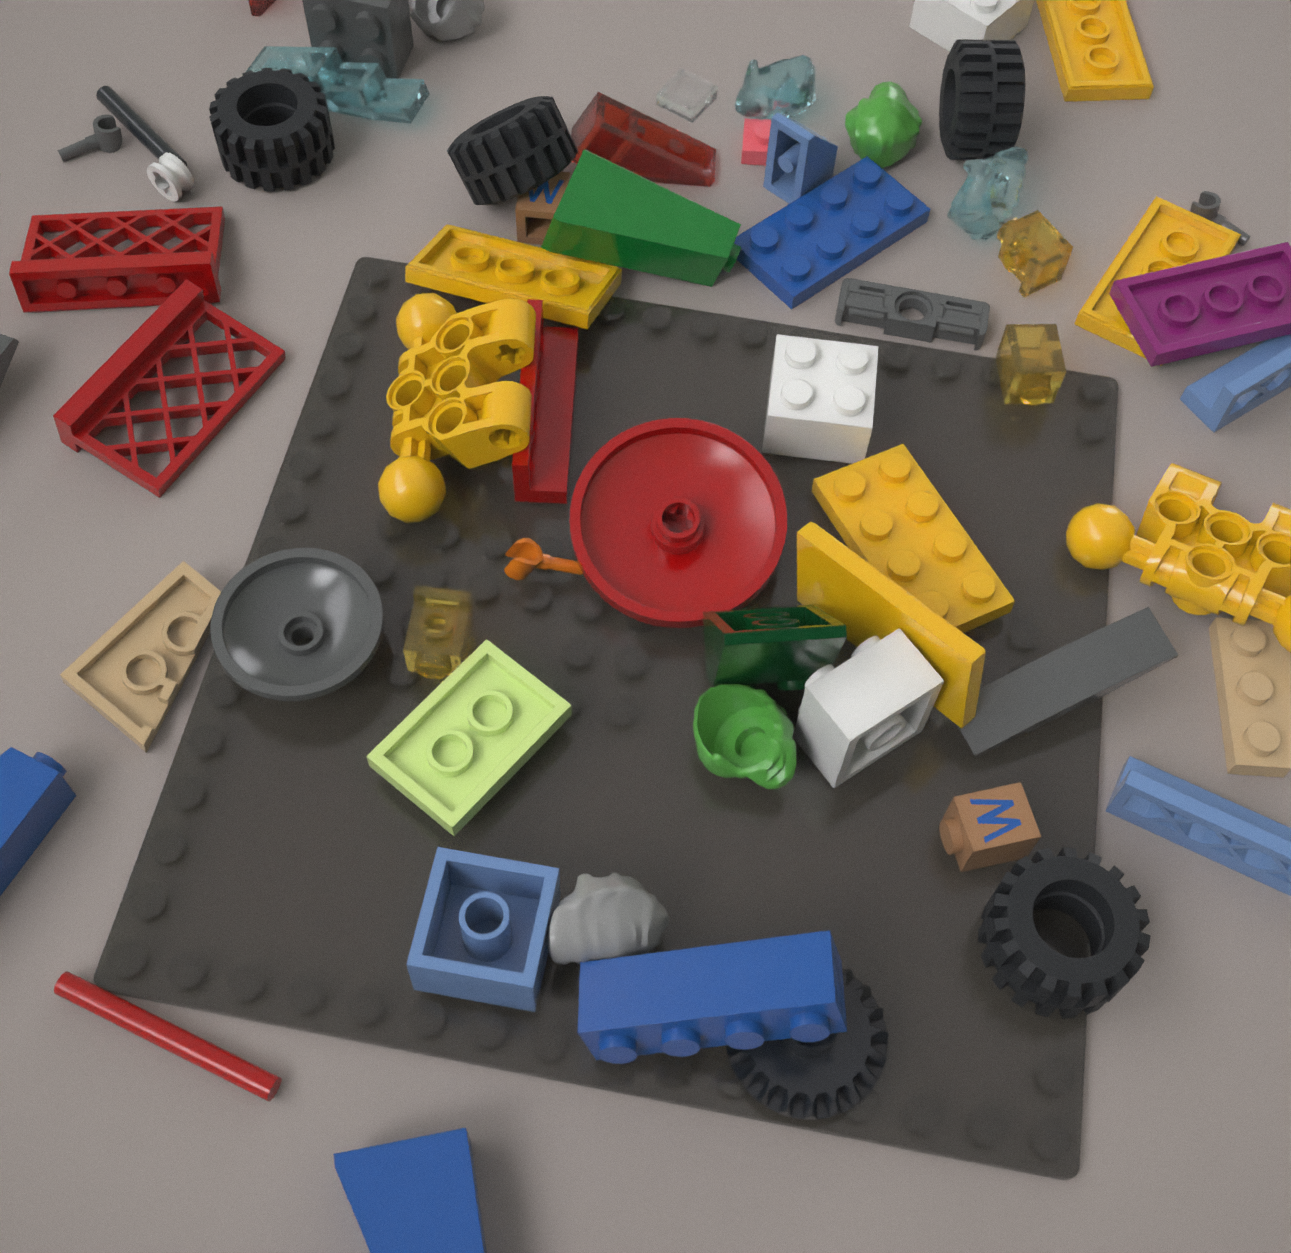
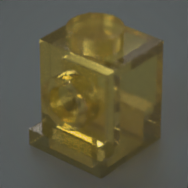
[997,210,1073,297]
[403,586,475,679]

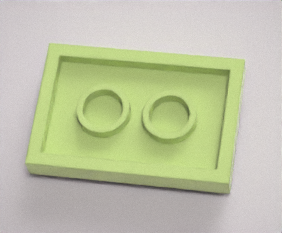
[366,639,572,836]

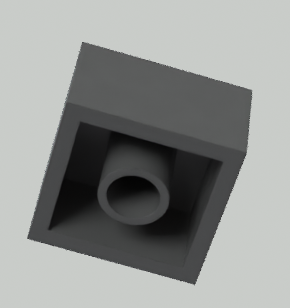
[302,0,414,81]

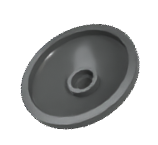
[210,548,384,701]

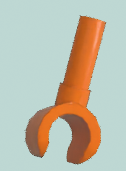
[504,538,582,580]

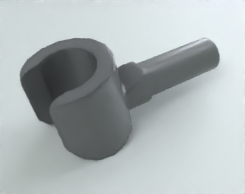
[58,115,122,161]
[1190,191,1251,246]

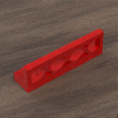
[512,299,579,504]

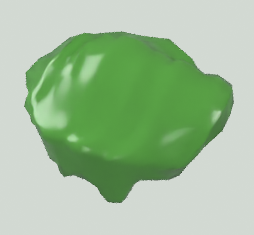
[845,82,922,169]
[693,684,797,790]

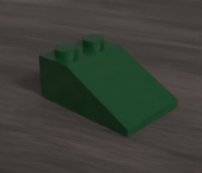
[703,605,847,690]

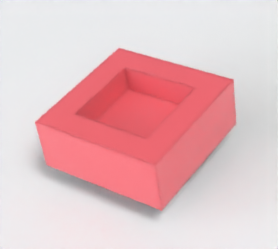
[741,118,771,166]

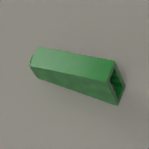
[541,149,741,287]

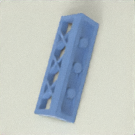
[1180,334,1291,433]
[1105,756,1291,896]

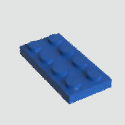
[734,156,930,310]

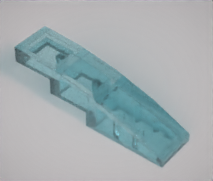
[246,46,430,123]

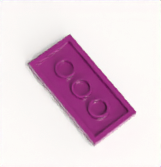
[1109,242,1291,367]

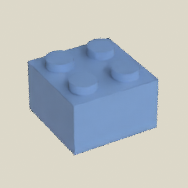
[406,847,561,1012]

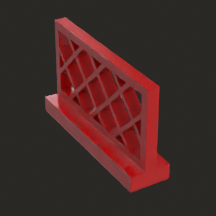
[9,206,225,313]
[53,279,286,498]

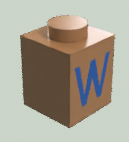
[515,171,570,245]
[939,782,1041,872]

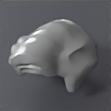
[409,0,485,41]
[546,872,669,965]

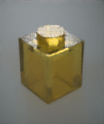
[995,324,1066,405]

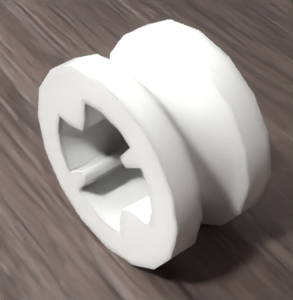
[146,152,195,202]

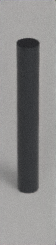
[96,86,187,166]

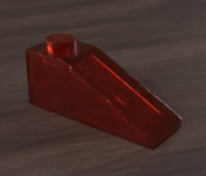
[571,92,716,187]

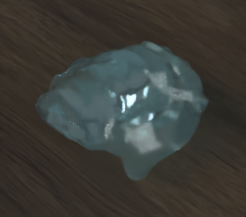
[735,55,817,120]
[947,146,1029,240]

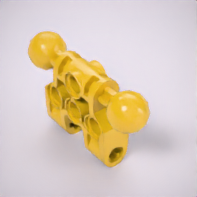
[378,293,536,523]
[1066,463,1291,653]

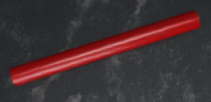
[54,971,282,1102]

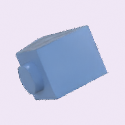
[763,112,838,204]

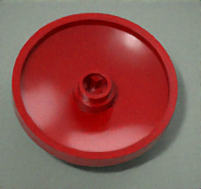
[569,418,787,628]

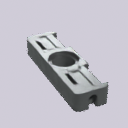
[835,278,990,350]

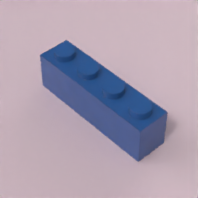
[577,930,847,1064]

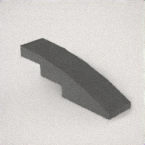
[957,607,1178,758]

